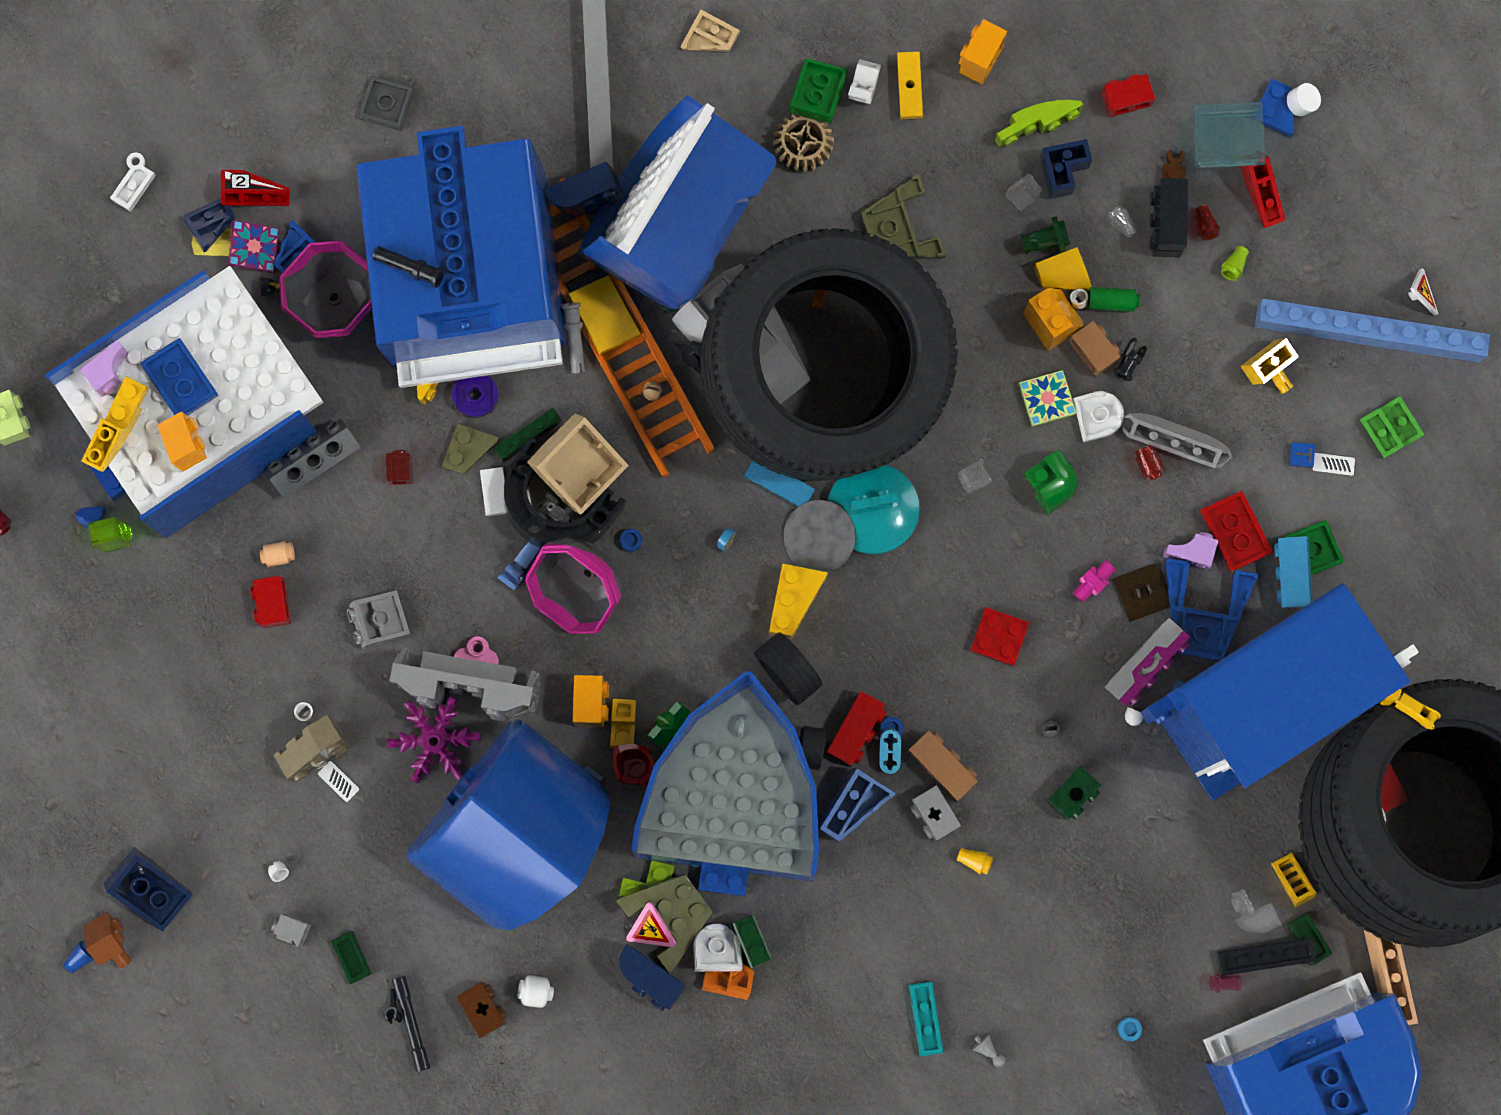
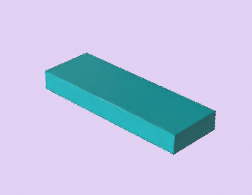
[908,981,944,1056]

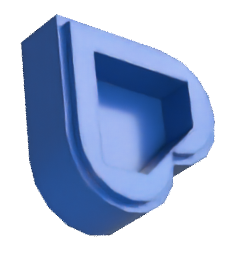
[76,507,106,529]

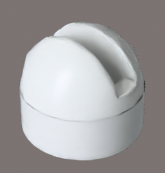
[1070,289,1089,309]
[294,702,313,721]
[1125,707,1144,726]
[268,861,289,882]

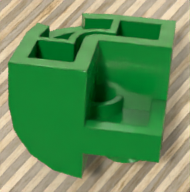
[1024,449,1078,515]

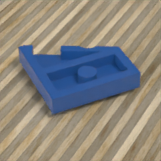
[1252,78,1294,138]

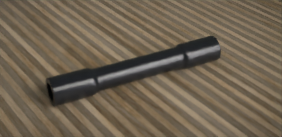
[392,976,430,1072]

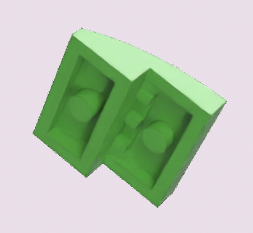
[1360,396,1425,459]

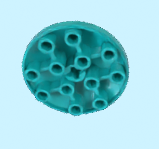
[828,465,919,555]

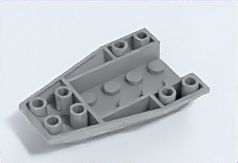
[671,264,811,404]

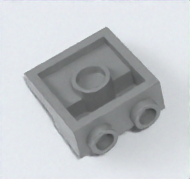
[347,590,410,649]

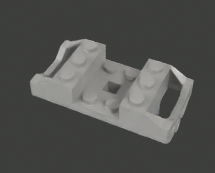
[389,648,540,721]

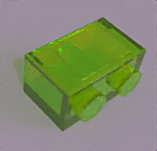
[88,517,133,553]

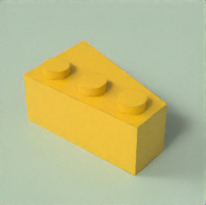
[769,564,828,640]

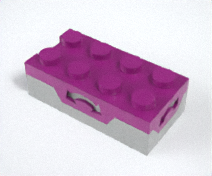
[1104,618,1190,706]

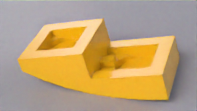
[610,699,636,749]

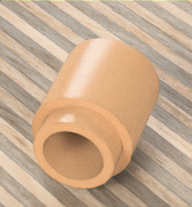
[260,541,295,567]

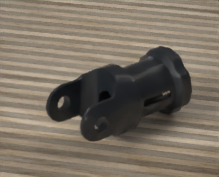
[1113,338,1147,381]

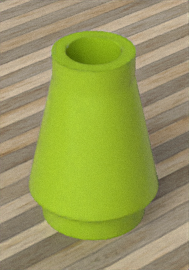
[1221,246,1249,281]

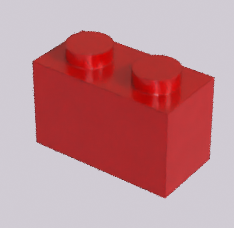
[1101,74,1155,118]
[250,576,291,629]

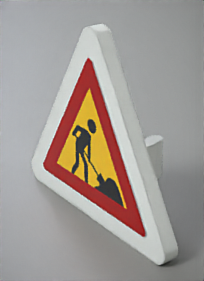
[1408,268,1438,316]

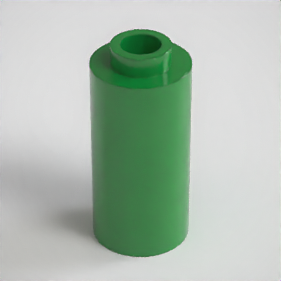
[1088,287,1140,312]

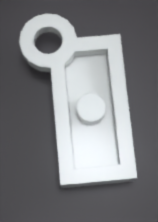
[110,153,156,212]

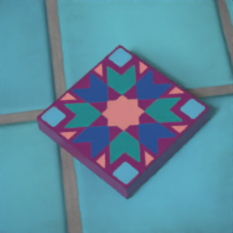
[228,220,279,274]

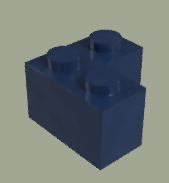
[1040,139,1092,199]

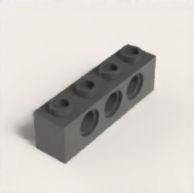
[264,418,361,499]

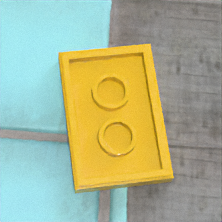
[568,275,640,355]

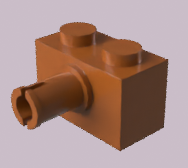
[83,912,131,968]

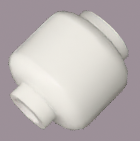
[517,975,554,1008]

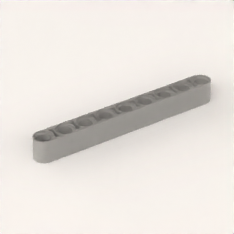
[582,0,614,170]

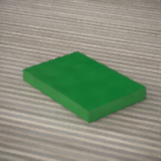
[788,58,848,124]

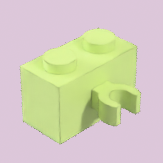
[0,390,31,446]

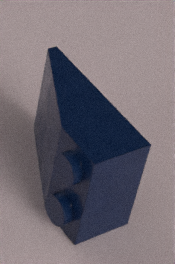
[104,847,193,932]

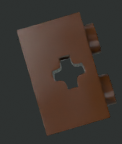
[456,982,507,1039]

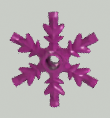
[387,696,481,783]

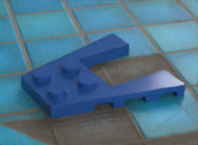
[1165,558,1258,661]

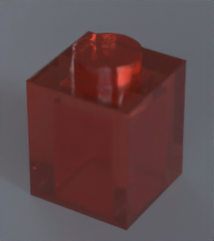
[386,450,413,485]

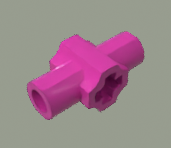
[1072,560,1116,603]

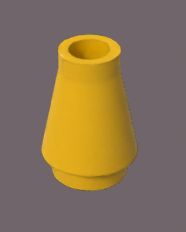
[957,848,993,875]

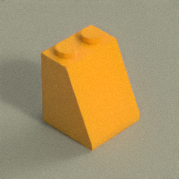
[1023,288,1086,351]

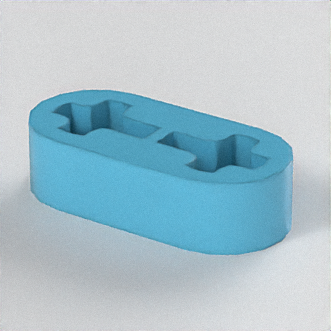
[879,728,901,774]

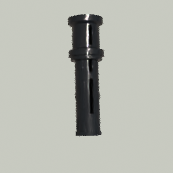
[373,246,445,288]

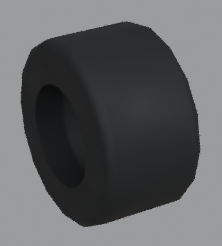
[799,726,826,770]

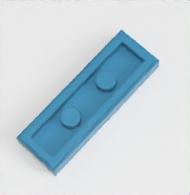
[744,461,815,507]

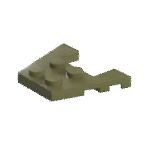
[861,174,946,259]
[614,874,712,973]

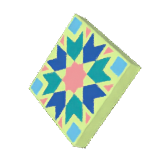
[1019,370,1076,427]

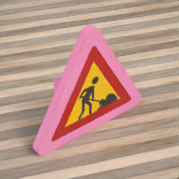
[626,901,676,947]

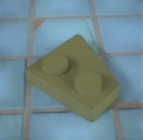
[442,424,500,475]

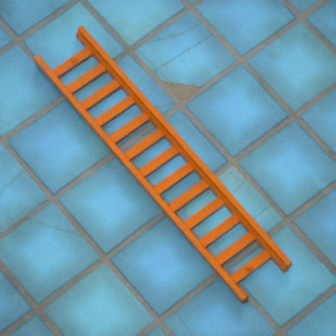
[550,177,715,478]

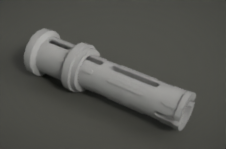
[560,302,586,373]

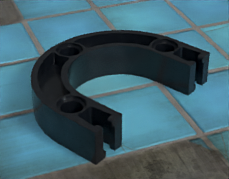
[504,436,626,549]

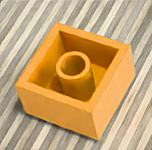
[958,19,1007,85]
[573,675,609,727]

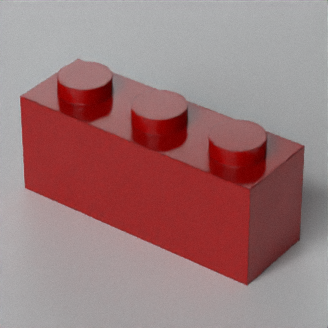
[827,691,887,767]

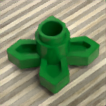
[648,701,690,752]

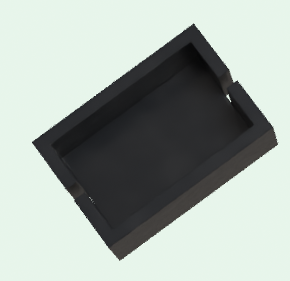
[1149,178,1188,258]

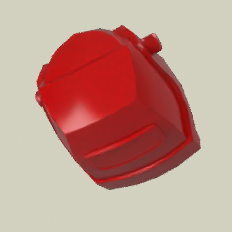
[613,744,655,787]

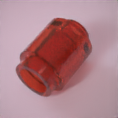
[1135,445,1165,481]

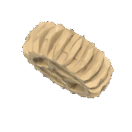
[773,114,834,172]

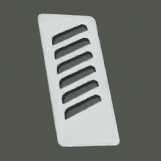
[1313,453,1355,476]
[318,761,359,802]

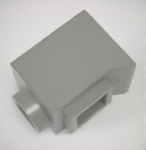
[271,914,311,947]

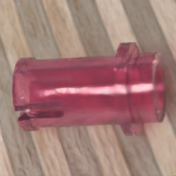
[1209,974,1241,993]

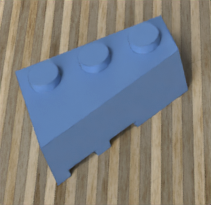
[818,768,896,842]

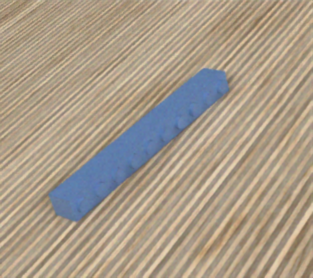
[1255,299,1490,363]

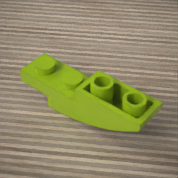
[995,100,1083,148]

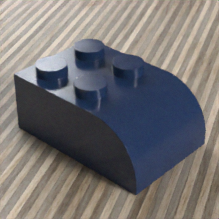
[544,161,625,217]
[620,944,687,1011]

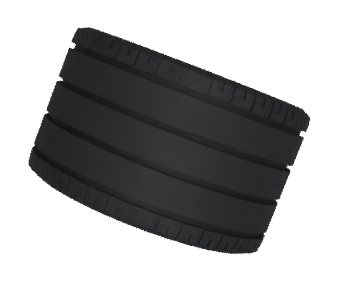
[700,228,958,481]
[1298,679,1501,948]

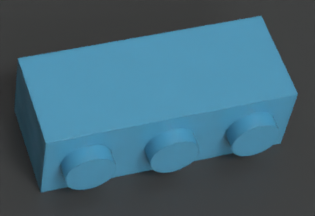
[1274,536,1312,608]

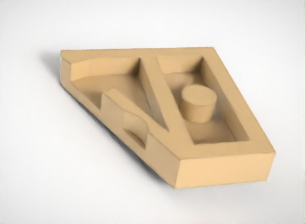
[680,10,740,52]

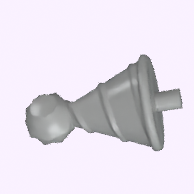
[972,1034,1005,1067]

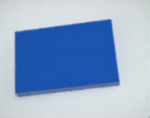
[140,338,219,416]

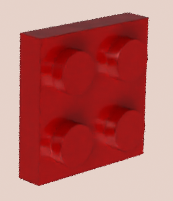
[970,607,1030,667]

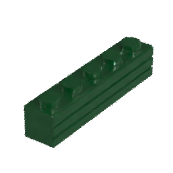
[494,408,562,462]

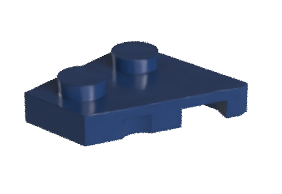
[183,198,235,252]

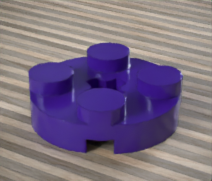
[452,376,499,418]

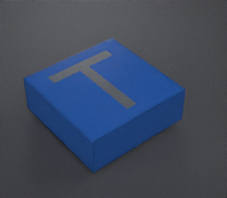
[1289,442,1315,468]

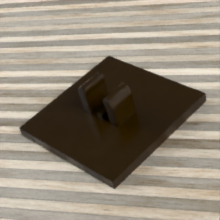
[1112,563,1170,622]

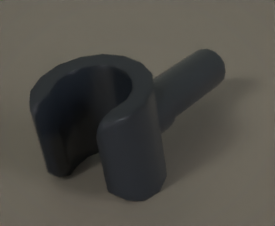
[384,989,403,1024]

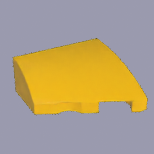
[1034,247,1092,292]

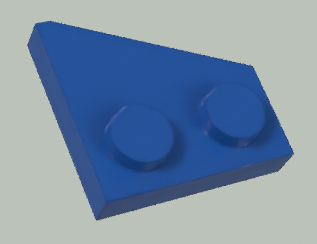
[274,220,316,274]

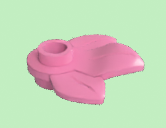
[454,636,499,665]

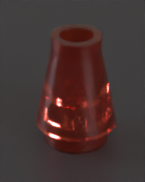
[1195,205,1220,241]

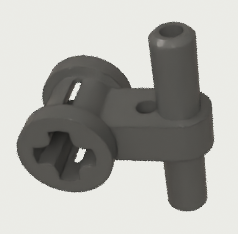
[533,491,572,523]

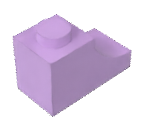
[80,340,128,397]
[1163,532,1218,570]

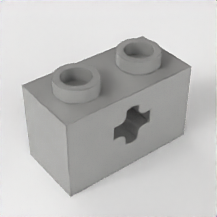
[910,785,961,842]

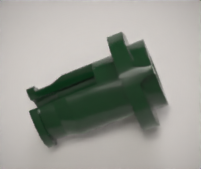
[1021,216,1071,254]

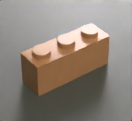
[907,731,978,802]

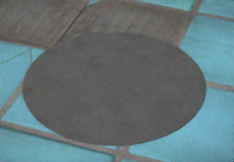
[783,500,855,572]

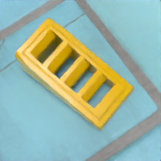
[1271,853,1317,908]

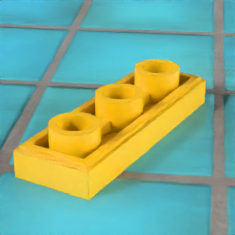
[897,52,923,119]

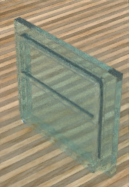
[1194,102,1265,168]

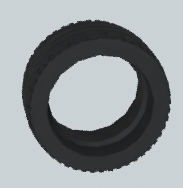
[754,632,823,705]

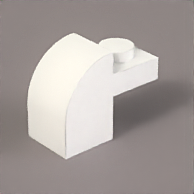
[848,59,881,104]

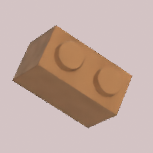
[1069,321,1121,377]

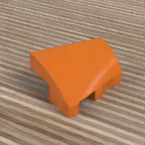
[702,965,754,1000]

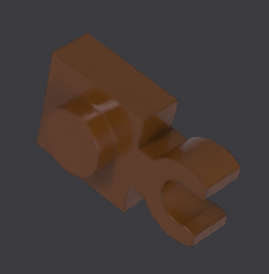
[1162,149,1186,179]

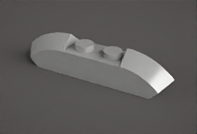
[1122,413,1232,468]

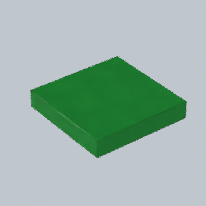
[1283,520,1345,576]

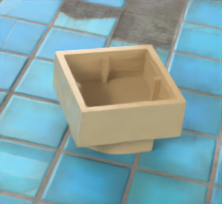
[527,413,629,515]

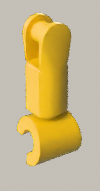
[1380,689,1441,730]

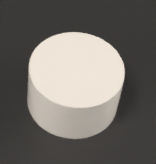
[1287,83,1321,117]

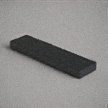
[1217,938,1317,976]

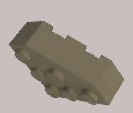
[274,715,352,782]

